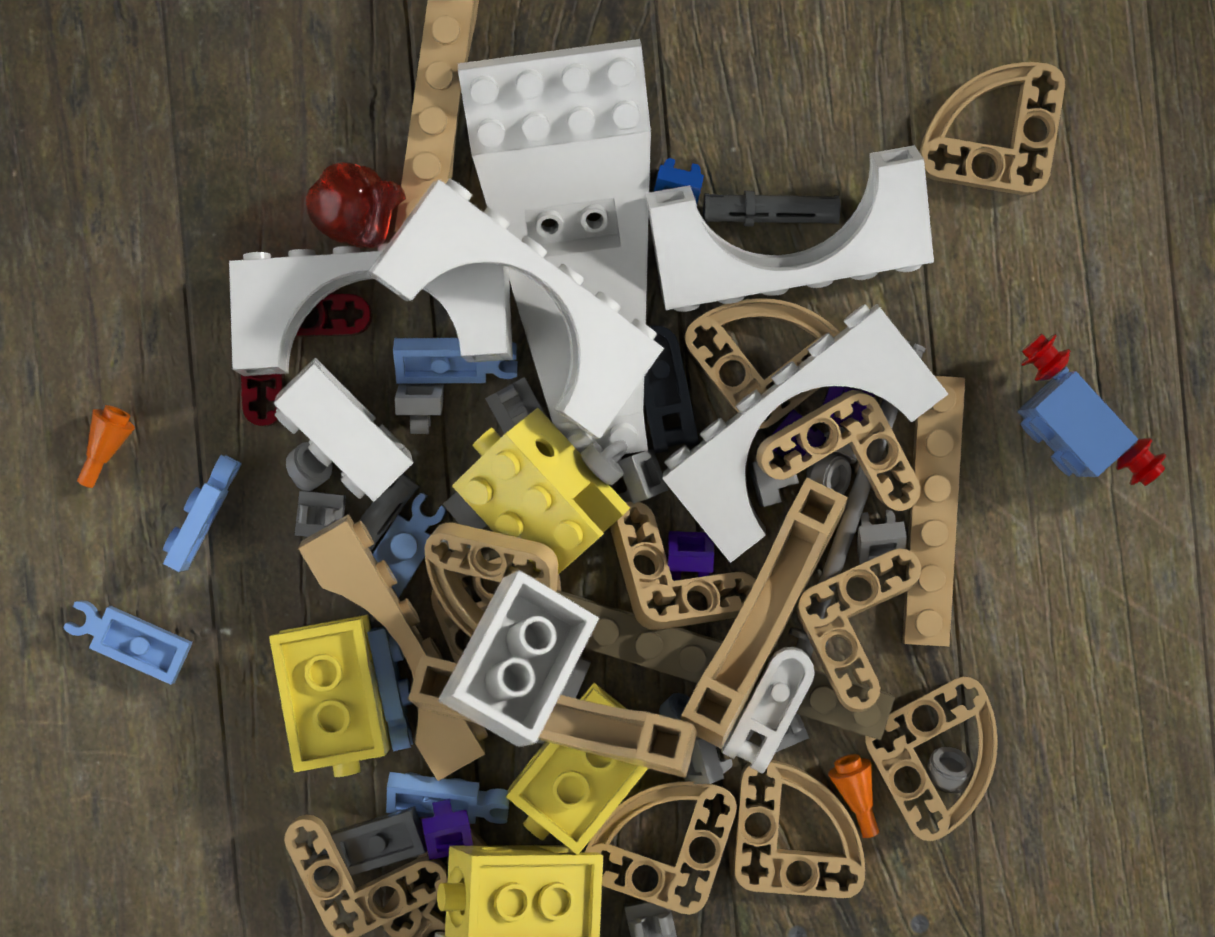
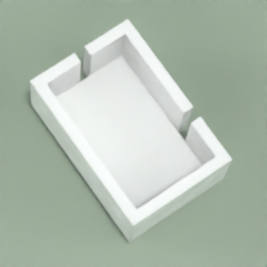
[274,357,413,502]

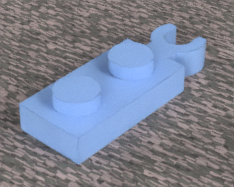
[393,338,518,384]
[163,455,242,572]
[373,493,447,598]
[63,600,193,685]
[367,626,413,751]
[386,772,509,824]

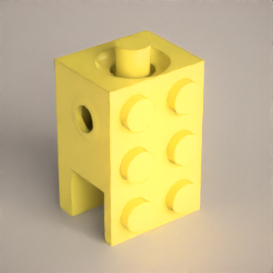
[452,408,630,575]
[269,614,392,777]
[506,682,648,855]
[437,845,603,937]

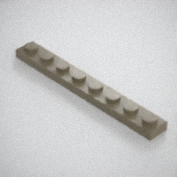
[557,590,895,740]

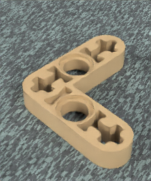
[756,390,921,511]
[611,501,756,630]
[797,548,921,713]
[284,815,448,937]

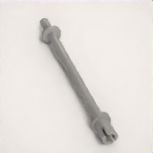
[788,341,926,659]

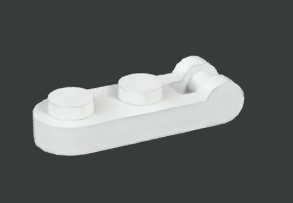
[721,647,814,774]

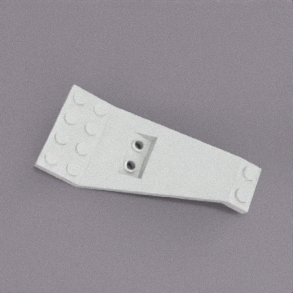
[458,39,651,455]

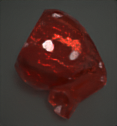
[306,162,406,249]

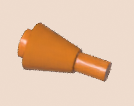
[77,405,135,488]
[828,754,880,838]

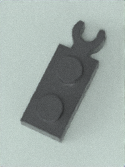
[309,806,427,880]

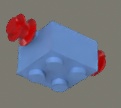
[1017,333,1166,486]

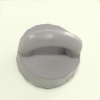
[581,440,628,485]
[286,442,332,492]
[806,454,852,495]
[926,747,974,794]

